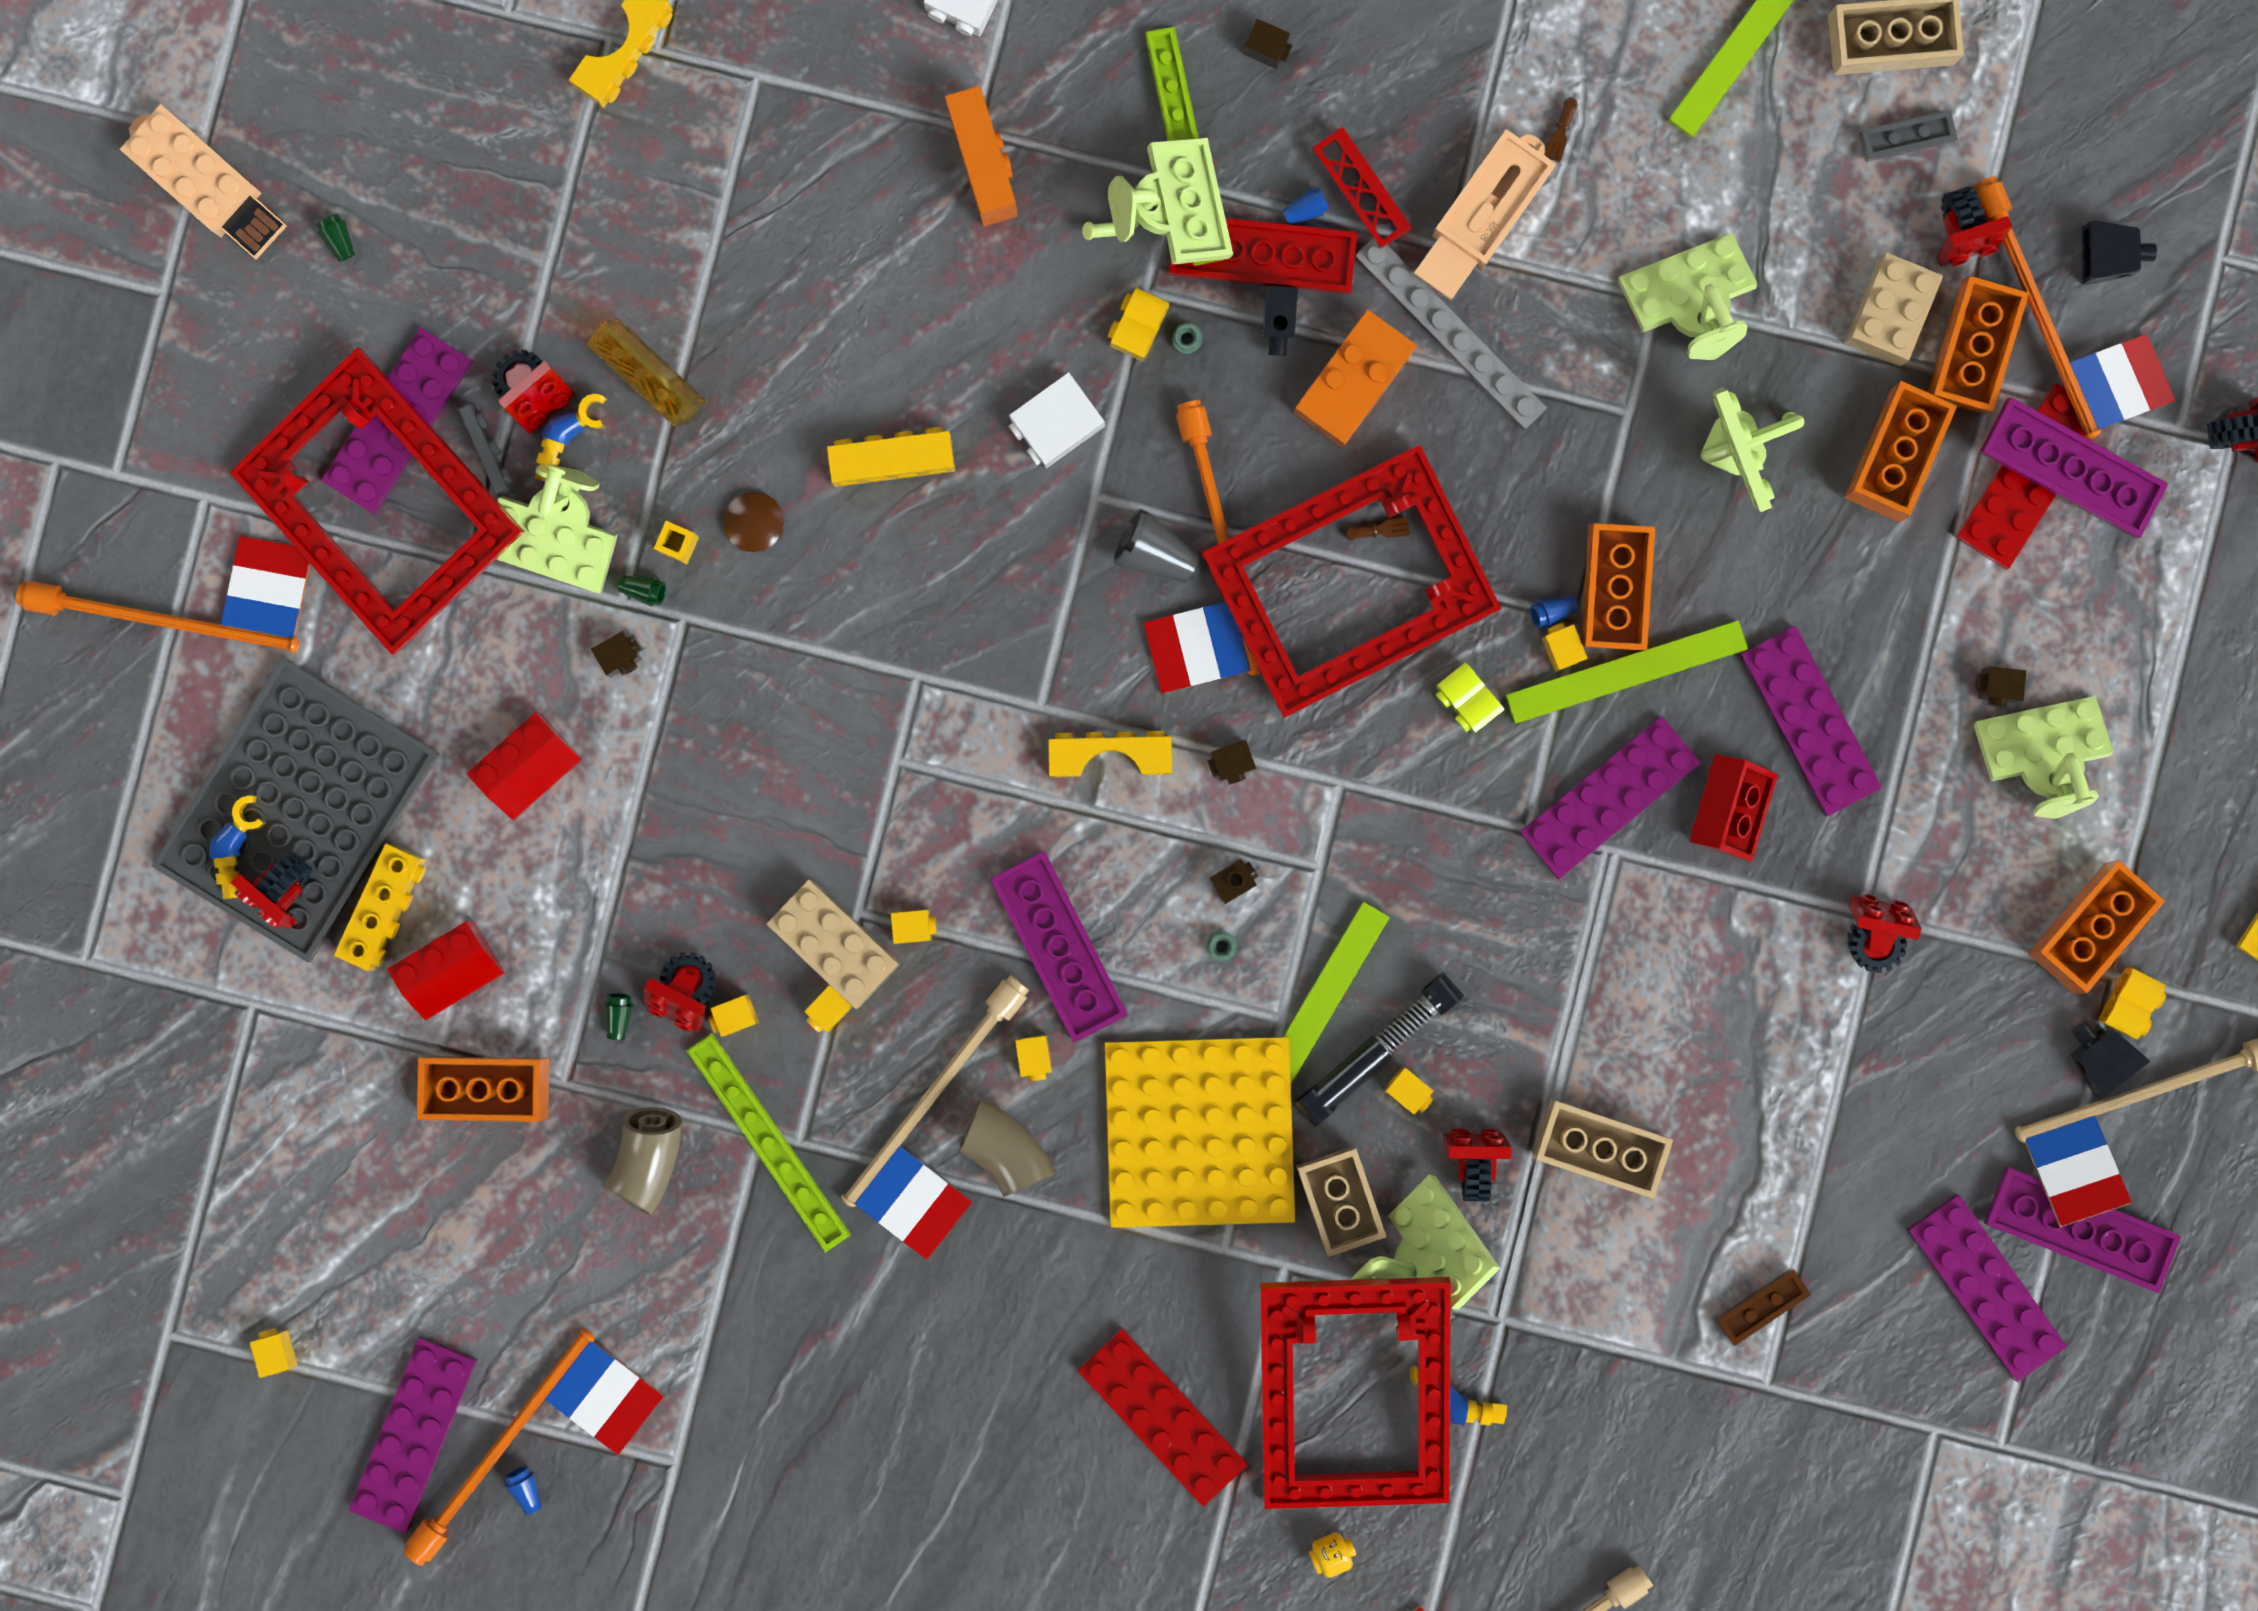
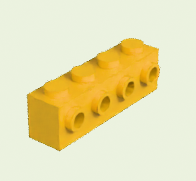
[827,427,956,487]
[333,843,426,971]

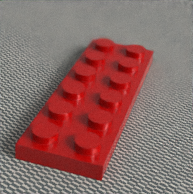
[1169,218,1358,295]
[1955,383,2092,570]
[1077,1327,1248,1507]

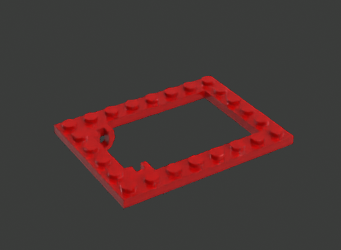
[229,347,525,655]
[1201,445,1501,718]
[1260,1277,1451,1509]

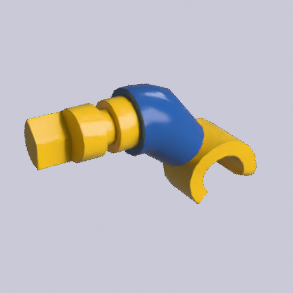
[535,394,608,481]
[209,796,266,899]
[1409,1365,1507,1426]

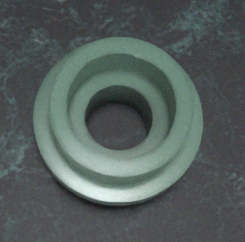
[1172,323,1202,354]
[1207,931,1237,962]

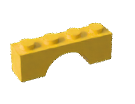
[569,0,673,108]
[1048,731,1172,777]

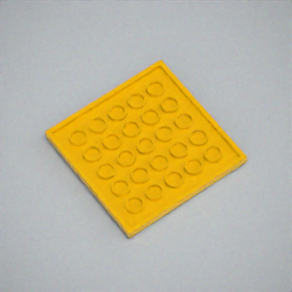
[1105,1037,1295,1228]

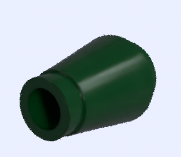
[316,214,356,262]
[618,575,666,607]
[603,993,634,1040]

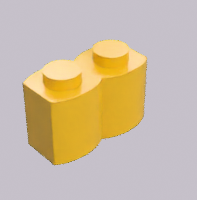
[1107,288,1169,362]
[2098,967,2166,1040]

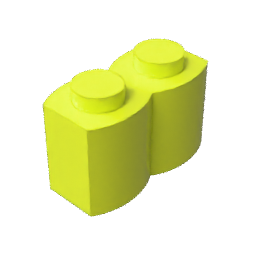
[1435,662,1504,734]

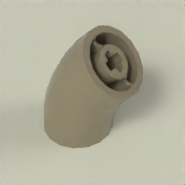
[959,1098,1057,1197]
[603,1107,682,1216]

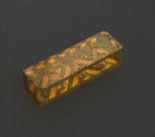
[586,319,707,427]

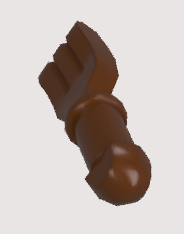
[1544,97,1578,162]
[1344,517,1410,540]

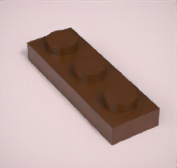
[1715,1268,1811,1346]

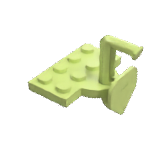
[1082,138,1233,264]
[1618,233,1757,360]
[1701,388,1804,512]
[496,464,618,594]
[1973,696,2114,819]
[1350,1174,1500,1310]

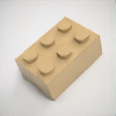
[1844,252,1943,367]
[1296,1146,1386,1257]

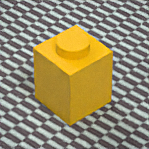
[653,521,699,565]
[1541,622,1588,672]
[891,910,937,944]
[804,985,853,1033]
[708,994,759,1037]
[1015,1035,1052,1082]
[1383,1066,1434,1115]
[249,1327,298,1378]

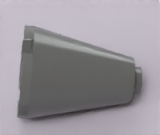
[1113,508,1202,582]

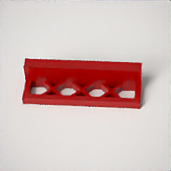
[1312,126,1412,249]

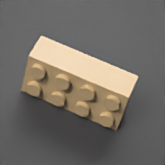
[1828,0,1964,75]
[767,879,901,1009]
[1531,1098,1673,1199]

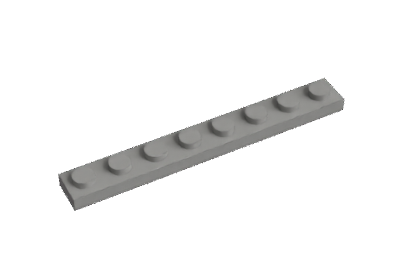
[1355,238,1547,431]

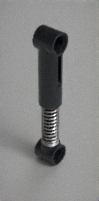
[1294,972,1464,1127]

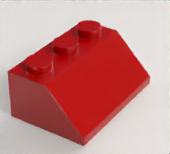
[466,712,583,820]
[1689,754,1778,862]
[387,921,505,1021]

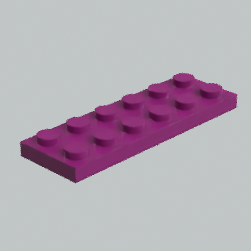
[321,327,474,515]
[1979,397,2168,539]
[1740,626,1882,817]
[1519,716,1701,879]
[990,851,1128,1043]
[1983,1167,2182,1294]
[1907,1194,2067,1382]
[348,1337,478,1534]

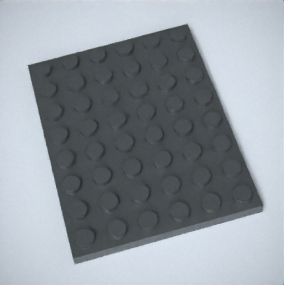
[152,657,440,962]

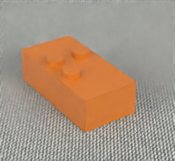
[945,85,1018,227]
[1927,276,2029,415]
[1293,309,1417,449]
[1844,381,1957,523]
[1581,523,1655,650]
[2028,860,2165,994]
[417,1056,550,1122]

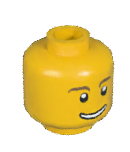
[1308,1532,1356,1578]

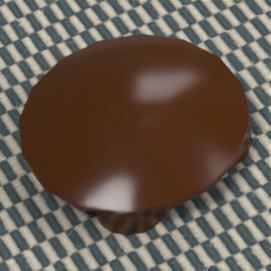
[723,491,784,552]

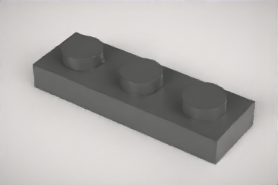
[1859,110,1958,162]
[459,404,514,496]

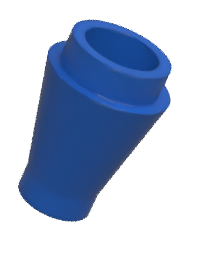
[1282,187,1330,225]
[1530,595,1578,629]
[505,1466,542,1515]

